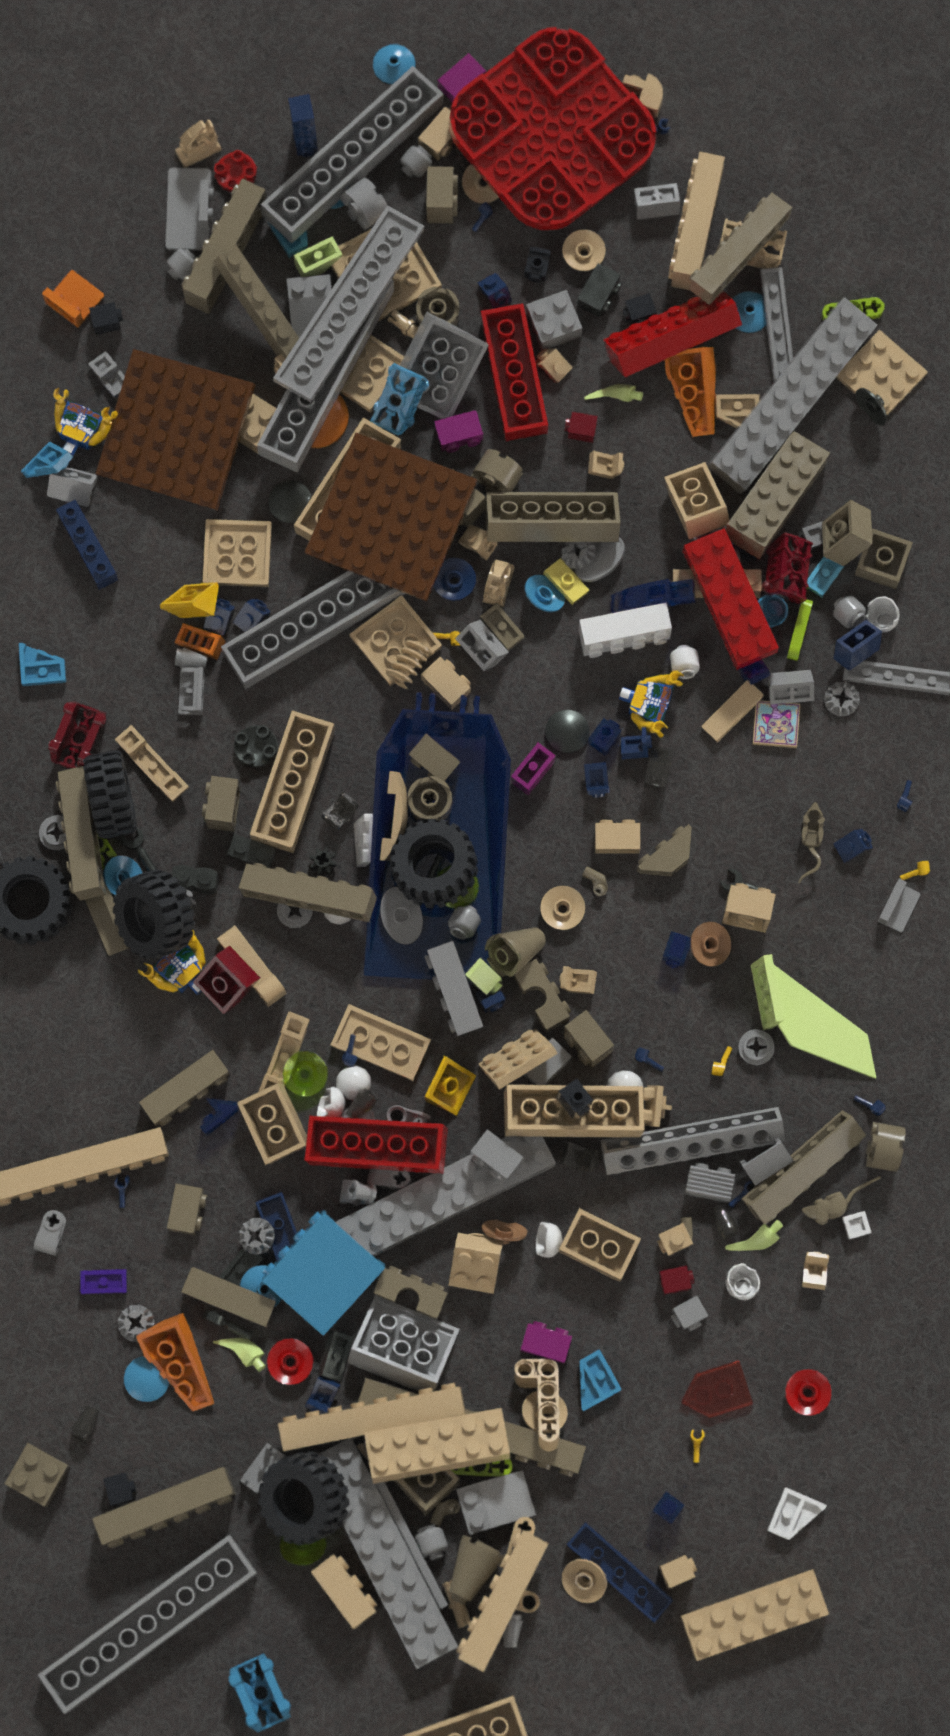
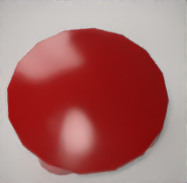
[214,150,257,192]

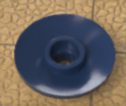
[433,558,476,601]

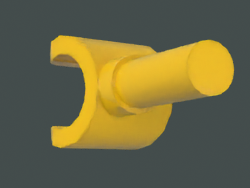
[433,631,460,646]
[900,861,930,880]
[711,1046,732,1076]
[690,1429,704,1463]

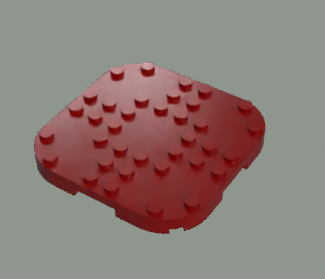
[449,27,656,230]

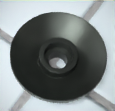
[855,388,887,425]

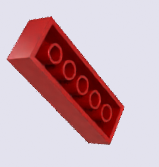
[603,291,742,377]
[481,303,548,441]
[683,528,779,670]
[305,1116,448,1174]

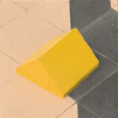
[160,582,219,618]
[425,1056,476,1116]

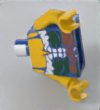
[53,388,118,456]
[619,670,684,738]
[138,930,206,995]

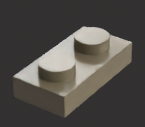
[480,603,525,651]

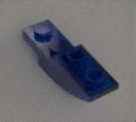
[611,579,696,613]

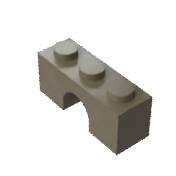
[513,959,571,1033]
[374,1266,448,1320]

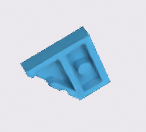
[21,442,73,478]

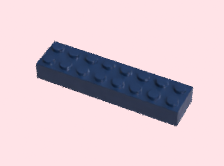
[255,1192,297,1261]
[566,1522,673,1623]

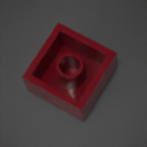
[193,946,261,1014]

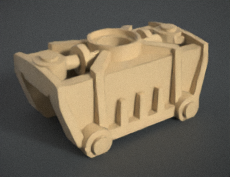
[720,219,787,269]

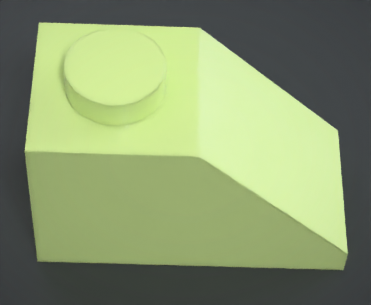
[294,236,342,277]
[465,958,502,997]

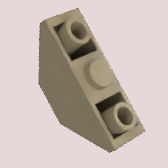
[637,824,692,876]

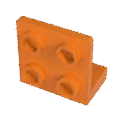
[42,270,104,328]

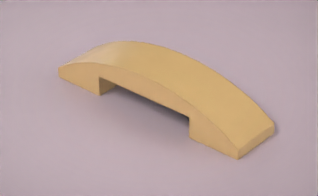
[115,725,189,802]
[380,771,408,861]
[259,1011,310,1092]

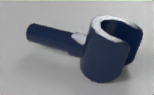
[655,118,670,134]
[472,202,493,232]
[897,780,912,812]
[342,1034,357,1067]
[635,1047,664,1072]
[854,1095,886,1116]
[114,1174,130,1208]
[729,1181,752,1208]

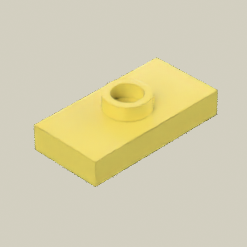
[543,558,589,605]

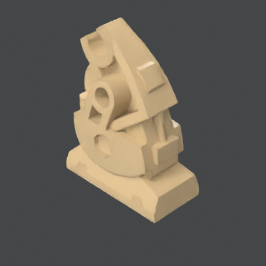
[175,120,222,168]
[482,560,515,608]

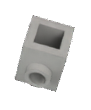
[671,1296,708,1332]

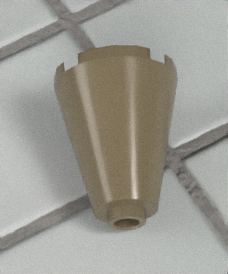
[485,927,546,977]
[449,1536,504,1604]

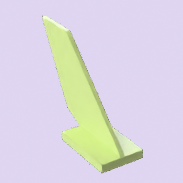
[751,954,876,1079]

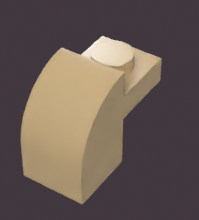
[623,73,663,118]

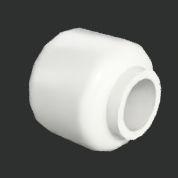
[670,645,700,679]

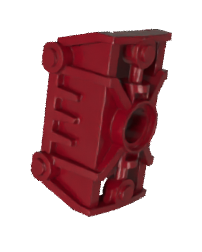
[762,533,813,604]
[48,701,107,769]

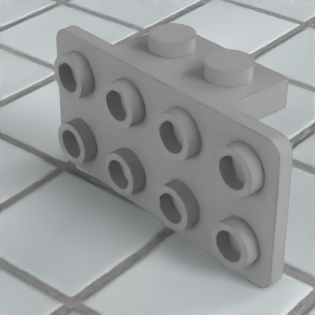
[166,168,214,251]

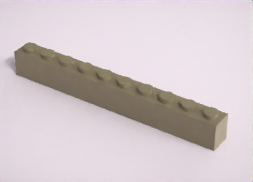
[358,1378,586,1477]

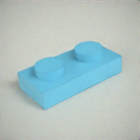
[807,557,844,598]

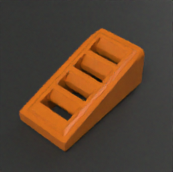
[174,623,226,660]

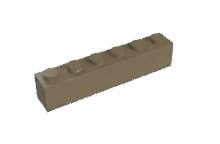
[689,193,792,305]
[213,245,299,359]
[56,766,106,901]
[239,863,377,922]
[742,1110,866,1225]

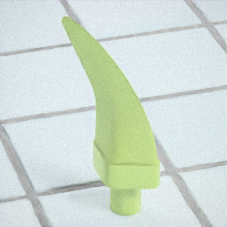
[584,384,643,402]
[725,1220,783,1251]
[213,1338,266,1372]

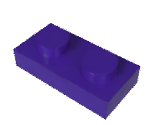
[80,1269,127,1294]

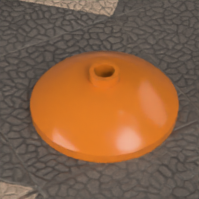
[311,395,349,448]

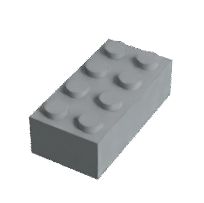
[425,941,484,1036]

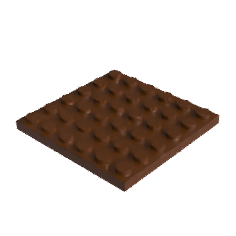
[96,349,256,510]
[305,432,478,602]

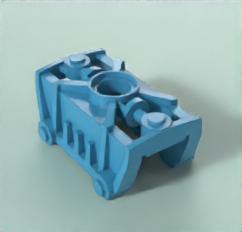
[370,363,430,435]
[228,1654,291,1733]

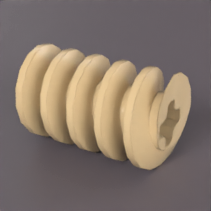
[386,640,432,689]

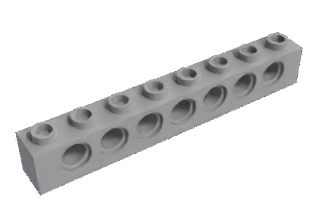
[600,1107,785,1175]

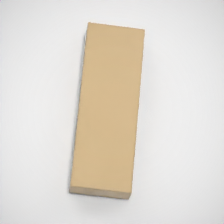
[701,680,764,743]

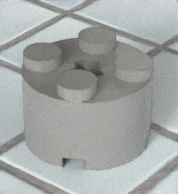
[339,178,387,230]

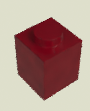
[564,412,598,443]
[659,1266,695,1296]

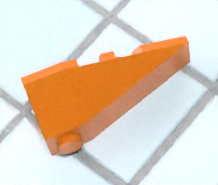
[665,347,716,437]
[136,1313,214,1411]

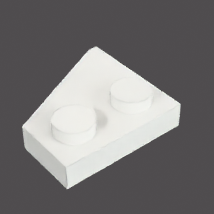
[353,814,373,867]
[767,1487,827,1540]

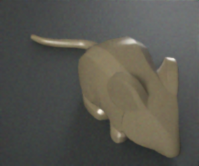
[798,802,825,883]
[802,1176,881,1225]

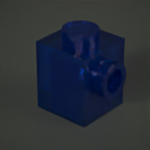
[588,718,622,756]

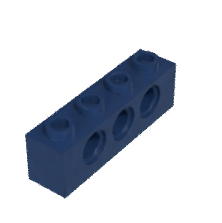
[288,94,318,157]
[56,499,118,590]

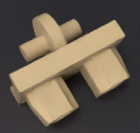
[643,1085,672,1127]

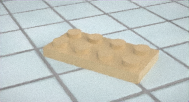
[331,1004,431,1081]

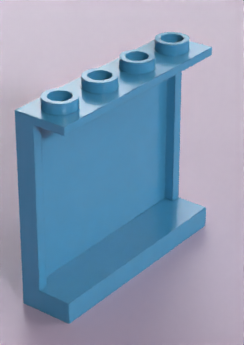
[262,1210,385,1336]

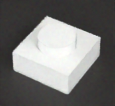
[842,1211,871,1240]

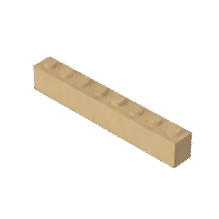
[0,1127,169,1207]
[278,1383,466,1451]

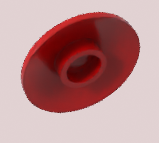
[267,1339,313,1385]
[785,1369,832,1416]

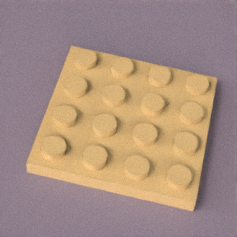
[331,229,442,321]

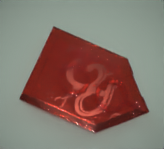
[681,1360,753,1418]

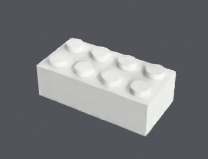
[579,603,672,658]

